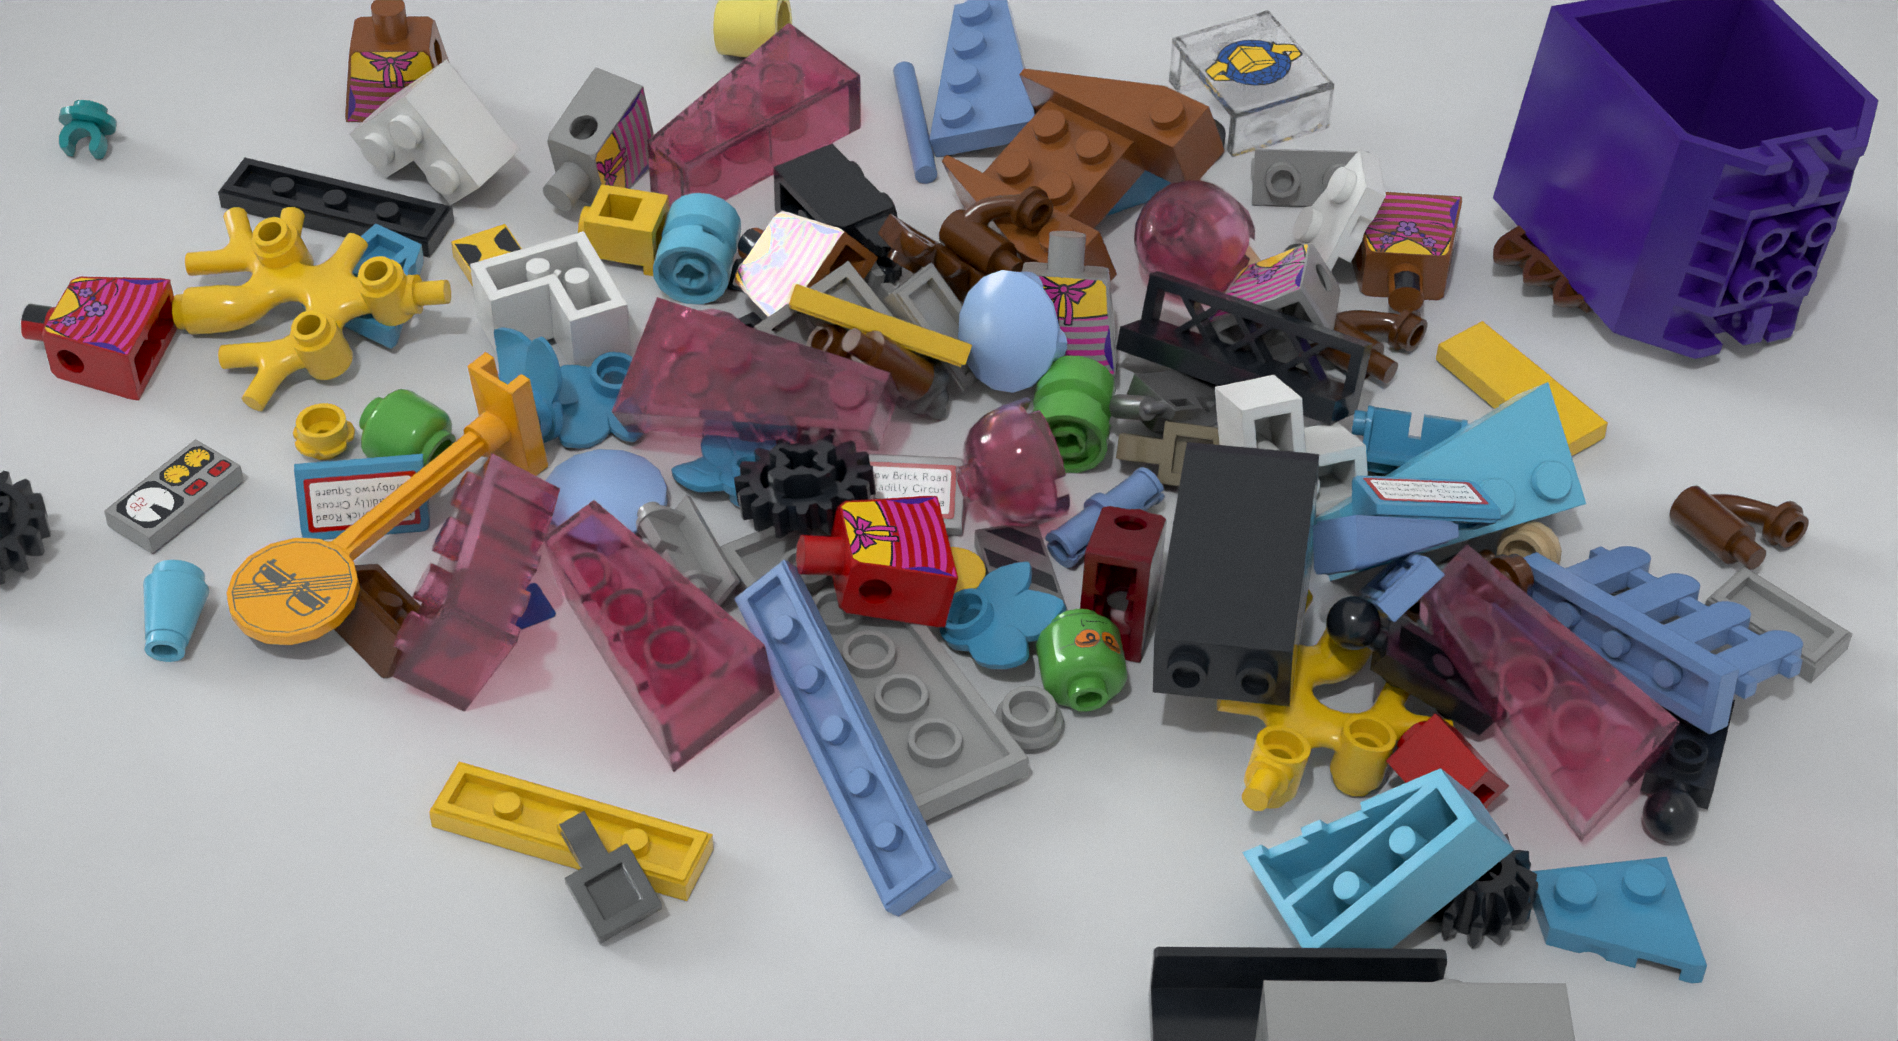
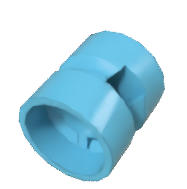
[653,193,741,305]

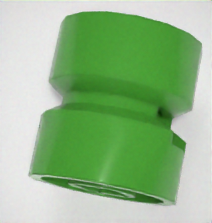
[1027,356,1116,473]

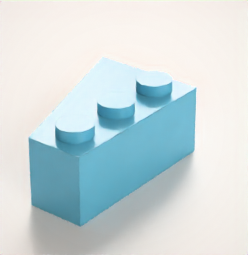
[1242,768,1515,949]

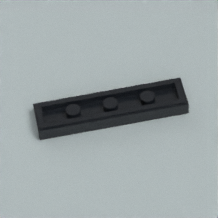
[218,157,454,258]

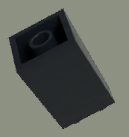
[1153,442,1319,707]

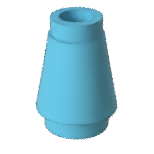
[143,560,209,662]

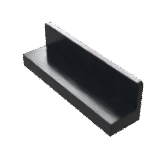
[1148,947,1447,1041]

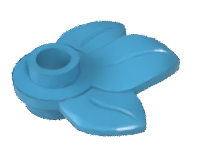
[493,327,564,443]
[558,352,651,449]
[671,428,791,507]
[940,562,1066,669]

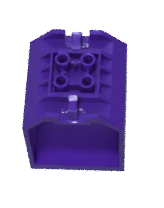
[1493,0,1879,359]

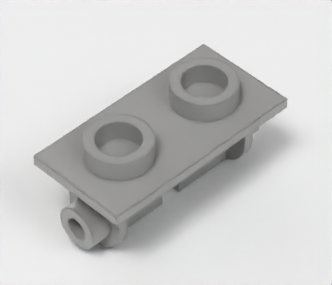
[1251,148,1370,206]
[636,495,740,627]

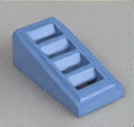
[1313,515,1459,575]

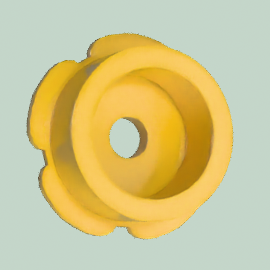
[293,403,355,460]

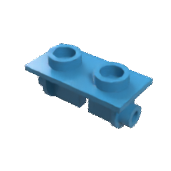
[1351,405,1468,474]

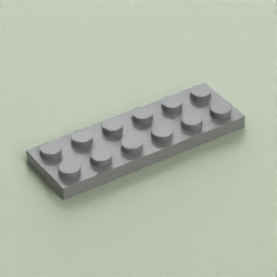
[720,526,1029,821]

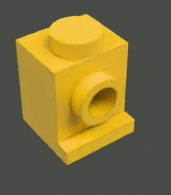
[578,184,669,276]

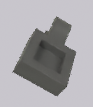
[559,811,662,944]

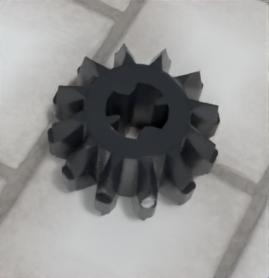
[1426,833,1538,948]

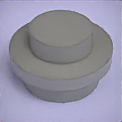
[995,686,1062,749]

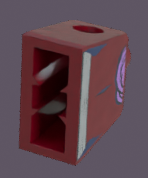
[1080,506,1167,663]

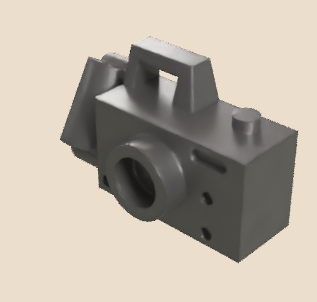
[1109,370,1217,435]

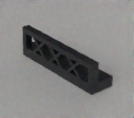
[1116,271,1373,425]

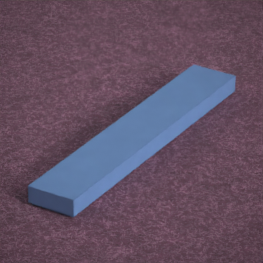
[734,559,953,917]

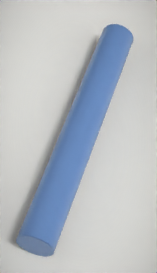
[893,61,937,184]

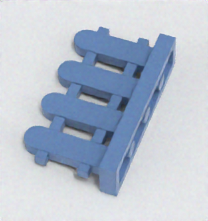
[1512,546,1803,734]

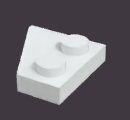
[1293,149,1386,271]

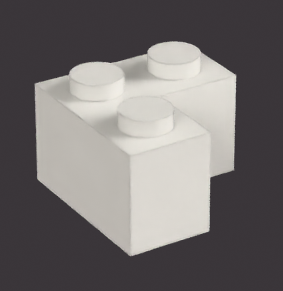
[349,59,520,205]
[470,231,632,367]
[1215,375,1368,515]

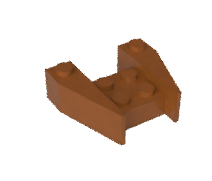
[941,68,1225,282]

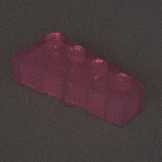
[647,23,861,209]
[611,297,900,451]
[392,454,560,712]
[544,500,775,772]
[1419,545,1680,842]

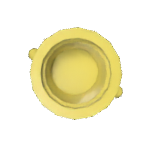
[713,0,792,63]

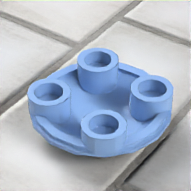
[958,270,1067,393]
[541,449,668,552]

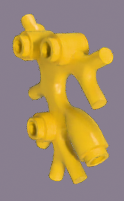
[172,207,451,411]
[1217,589,1453,811]

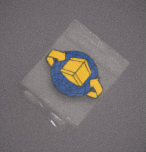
[1169,10,1335,158]

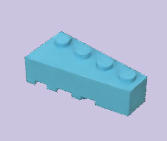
[1315,382,1586,581]

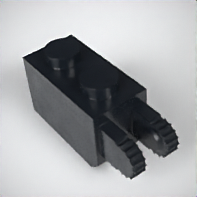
[773,143,902,284]

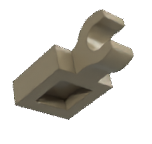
[1116,421,1219,486]

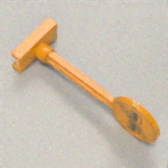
[226,352,548,645]

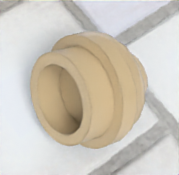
[1496,521,1562,565]

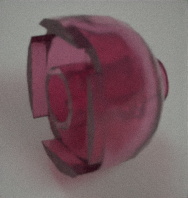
[1134,179,1255,300]
[955,397,1070,527]

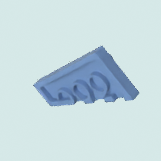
[929,0,1036,157]

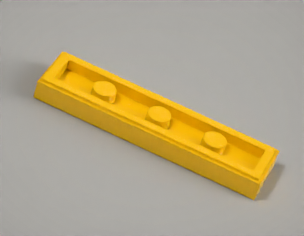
[429,761,714,901]

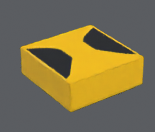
[451,224,522,287]

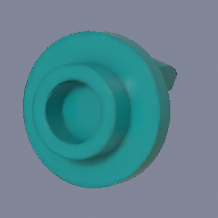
[58,100,117,159]

